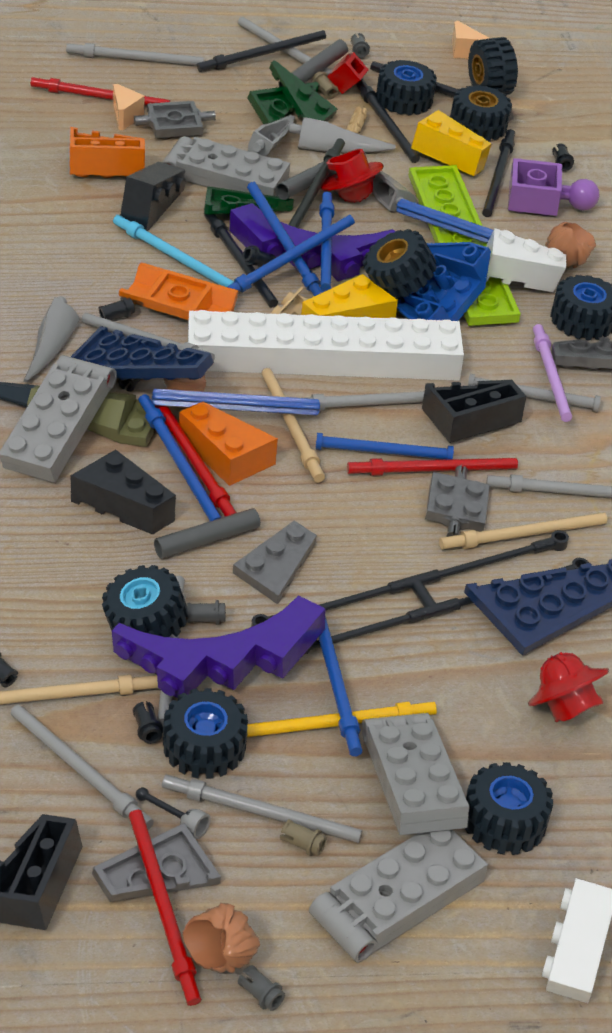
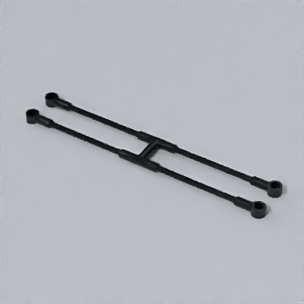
[251,530,589,654]

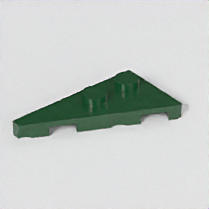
[269,60,338,121]
[247,82,319,124]
[204,186,294,214]

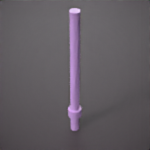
[533,324,572,422]

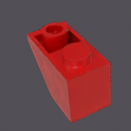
[327,52,369,94]

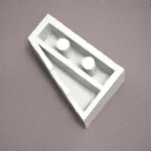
[486,228,566,292]
[542,878,612,1003]

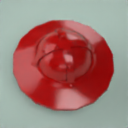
[321,149,384,203]
[528,652,609,722]

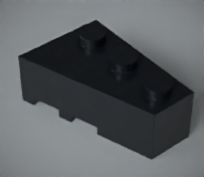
[120,161,186,231]
[422,380,526,443]
[70,449,176,535]
[0,814,83,930]

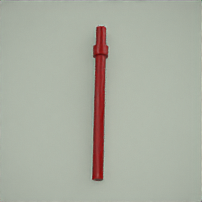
[30,77,170,106]
[154,405,237,516]
[347,458,518,476]
[128,809,201,1006]

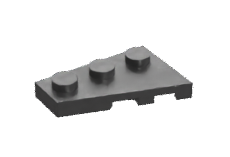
[552,337,612,370]

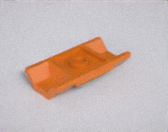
[119,262,238,320]

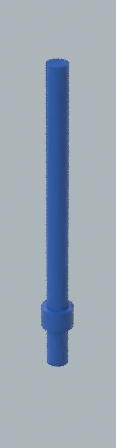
[247,182,323,296]
[319,192,335,292]
[227,214,355,293]
[138,394,221,521]
[318,616,363,756]

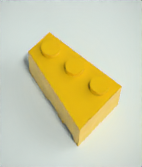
[411,110,491,176]
[301,274,398,318]

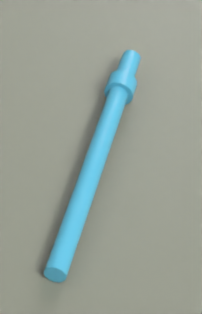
[113,215,234,287]

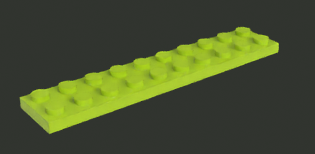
[408,165,521,326]

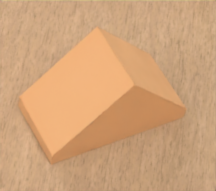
[452,20,489,59]
[113,84,144,130]

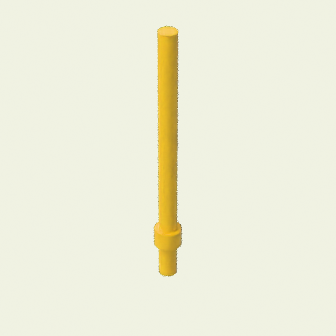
[247,701,437,737]

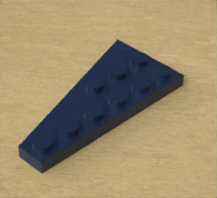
[71,326,214,380]
[464,559,612,655]

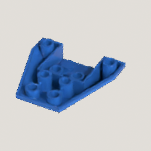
[369,242,491,321]

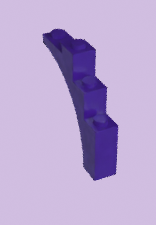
[229,203,395,282]
[111,595,326,698]

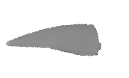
[248,115,295,156]
[289,117,396,153]
[372,171,417,211]
[23,296,80,382]

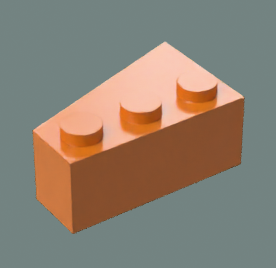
[70,127,145,178]
[179,402,278,486]

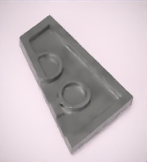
[233,520,317,604]
[92,823,221,902]

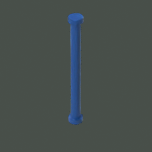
[316,433,454,460]

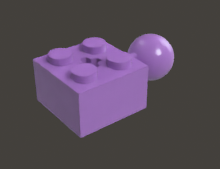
[508,158,600,216]

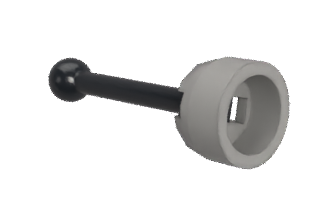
[136,787,211,839]

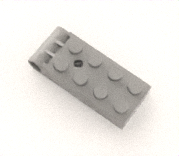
[162,136,290,197]
[0,355,117,483]
[362,713,469,835]
[309,830,488,963]

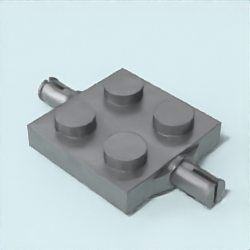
[134,101,216,139]
[425,465,490,537]

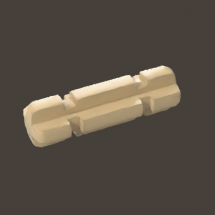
[346,106,367,134]

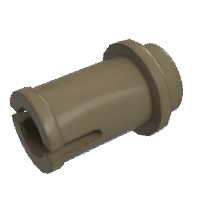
[312,71,338,99]
[280,819,327,856]

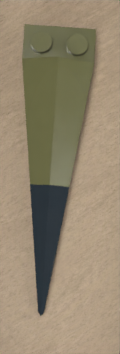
[0,382,155,447]

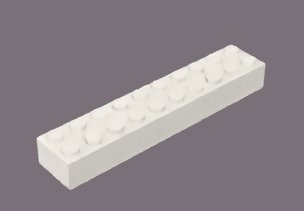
[188,310,464,381]

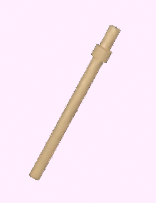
[261,368,325,482]
[439,513,607,550]
[0,675,158,705]

